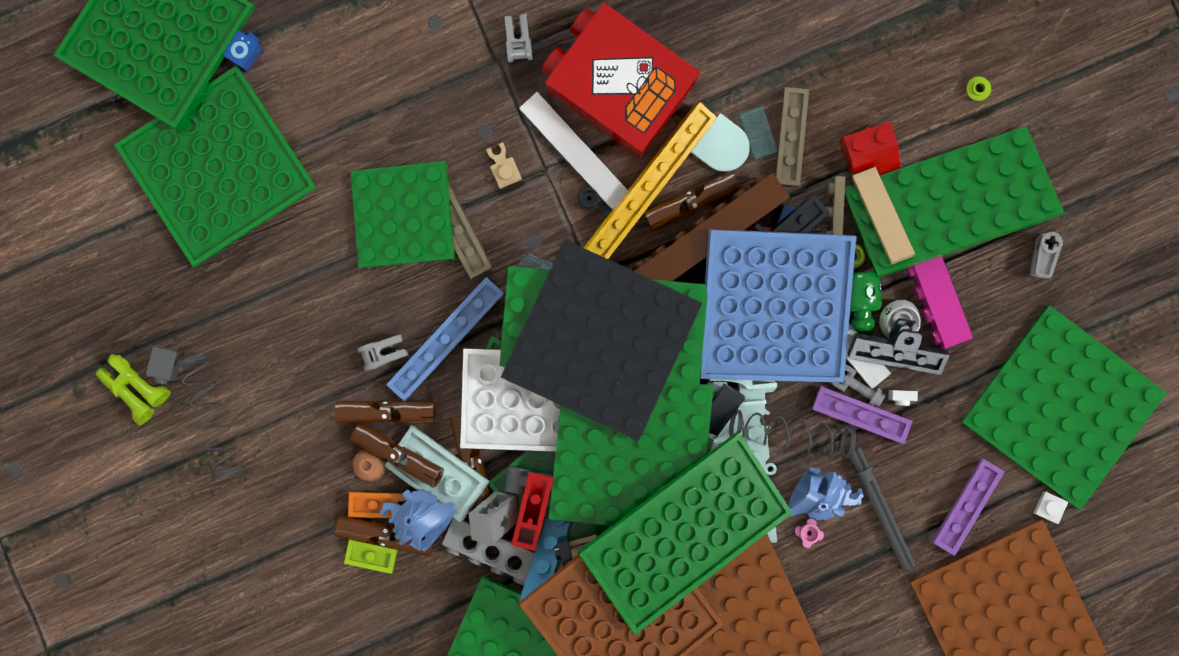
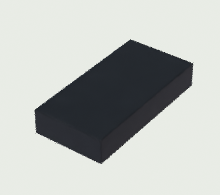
[709,383,745,437]

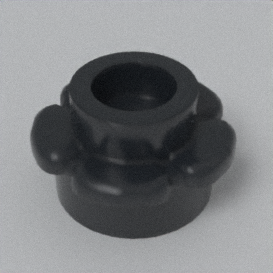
[578,186,601,210]

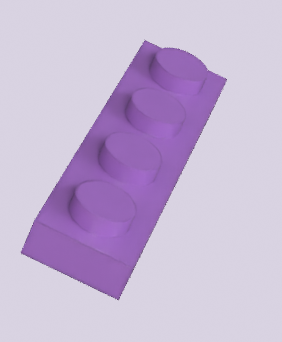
[811,386,913,444]
[932,458,1005,556]

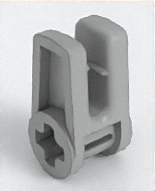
[505,14,533,63]
[1029,232,1063,279]
[357,334,408,372]

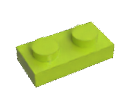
[344,539,398,574]

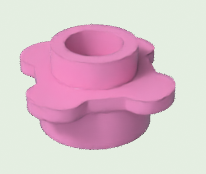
[795,519,824,548]

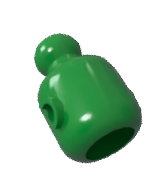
[850,272,882,331]

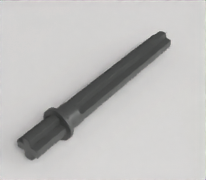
[850,447,915,571]

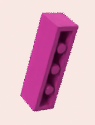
[906,257,973,349]

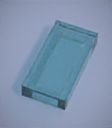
[739,106,778,160]

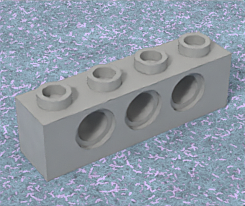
[442,518,535,585]

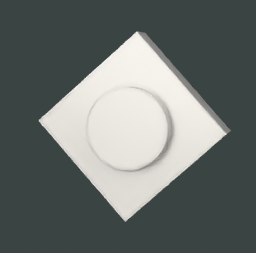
[888,390,918,406]
[1034,491,1068,524]

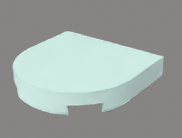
[691,113,749,172]

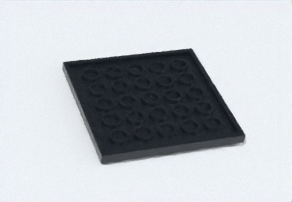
[500,239,702,441]

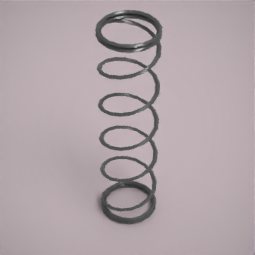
[176,354,244,479]
[729,409,856,458]

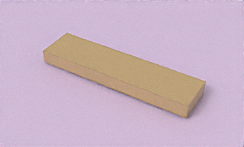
[852,167,915,265]

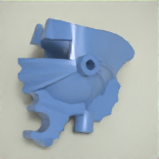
[788,467,863,520]
[380,489,455,552]

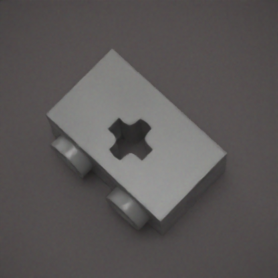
[469,491,518,545]

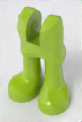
[95,354,171,426]

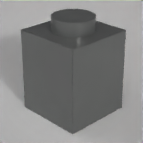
[146,346,183,384]

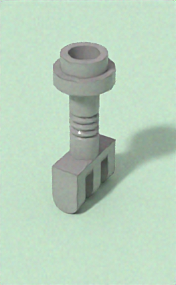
[830,364,886,407]

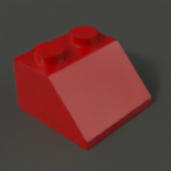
[839,121,901,183]

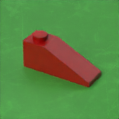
[511,472,553,551]

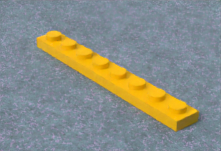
[584,102,717,259]

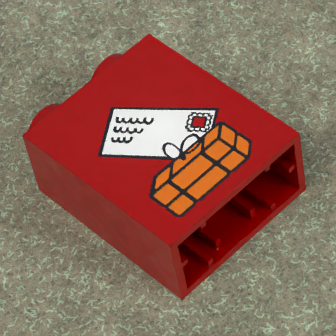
[541,3,700,159]

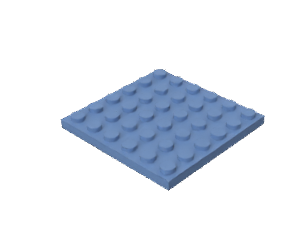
[700,229,856,382]

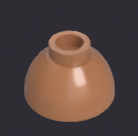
[352,449,386,482]

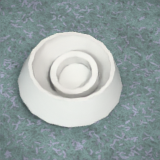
[879,300,921,339]

